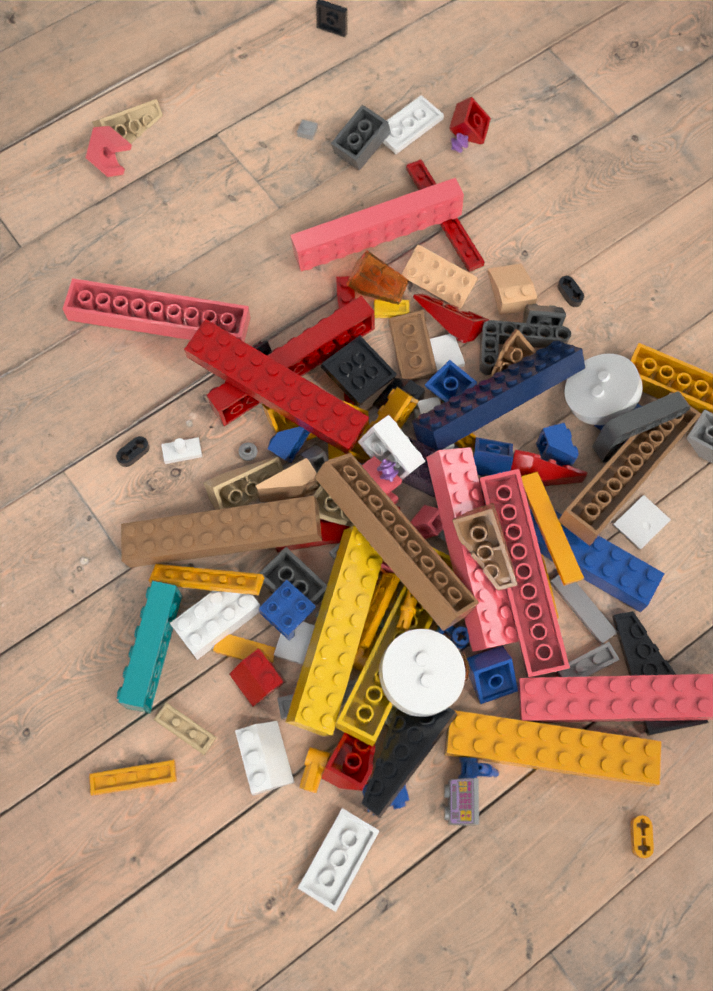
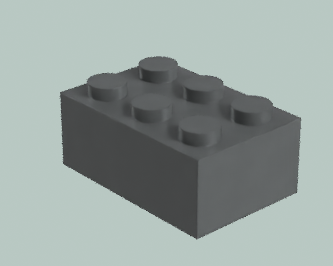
[331,105,391,171]
[258,547,327,606]

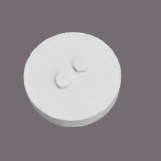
[564,354,643,425]
[379,629,465,716]

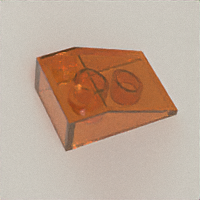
[346,250,409,305]

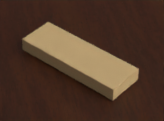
[153,702,217,755]

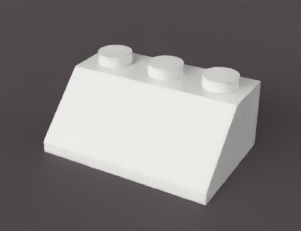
[358,415,425,480]
[235,721,294,796]

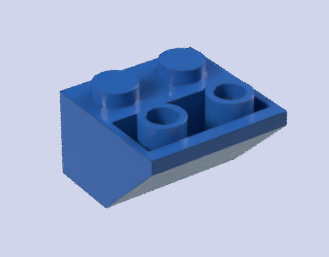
[536,423,578,466]

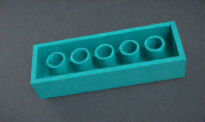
[117,581,182,714]

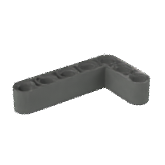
[479,320,571,375]
[592,391,691,463]

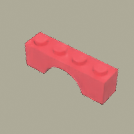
[381,505,443,573]

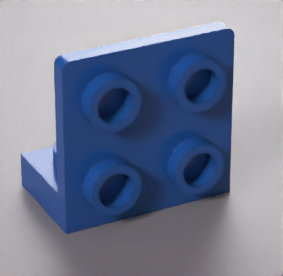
[258,580,316,641]

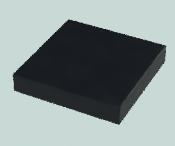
[316,0,348,37]

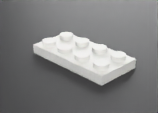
[383,95,444,154]
[298,808,379,912]

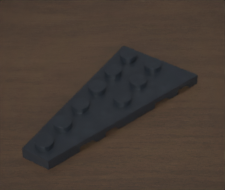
[612,611,709,736]
[361,707,457,819]

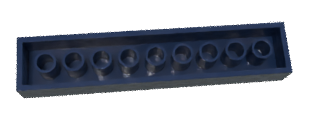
[412,341,585,451]

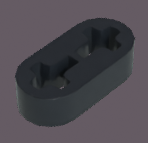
[558,276,584,307]
[116,436,150,467]

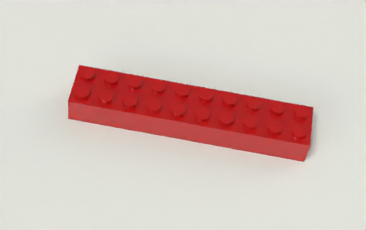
[206,295,375,426]
[184,319,369,454]

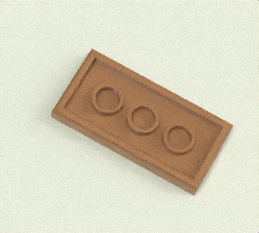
[389,310,437,381]

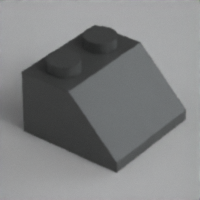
[523,304,566,326]

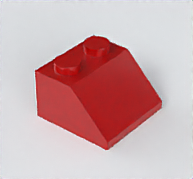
[449,97,491,145]
[229,648,286,707]

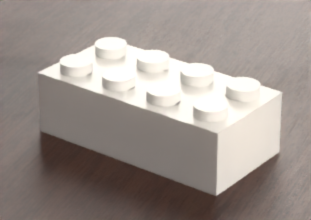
[170,591,260,660]

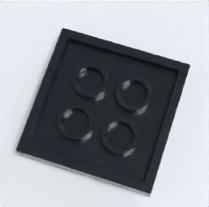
[320,335,397,407]

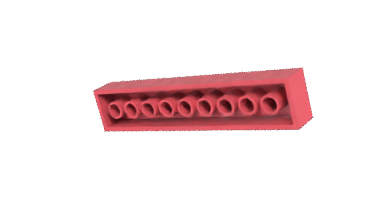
[290,177,464,272]
[63,278,251,342]
[426,448,519,652]
[479,469,570,677]
[518,674,713,723]

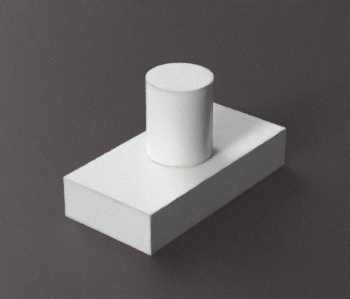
[161,437,203,464]

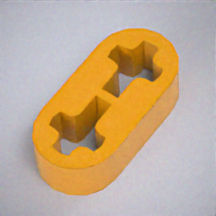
[630,815,654,859]

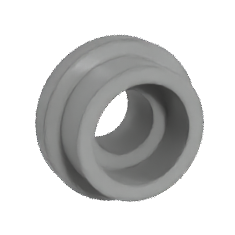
[239,442,258,461]

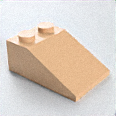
[487,264,538,315]
[256,458,319,502]

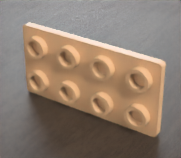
[401,245,478,309]

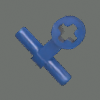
[436,625,469,649]
[458,757,499,779]

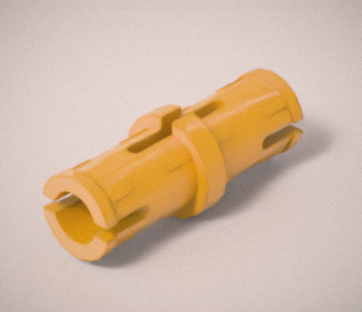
[396,590,418,632]

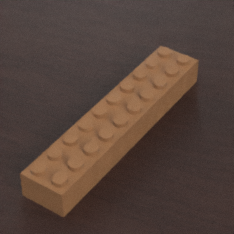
[559,392,701,546]
[315,453,479,631]
[121,496,322,568]

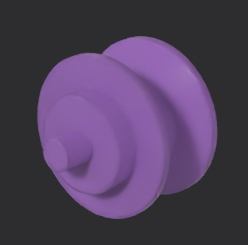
[451,133,468,153]
[377,459,399,482]

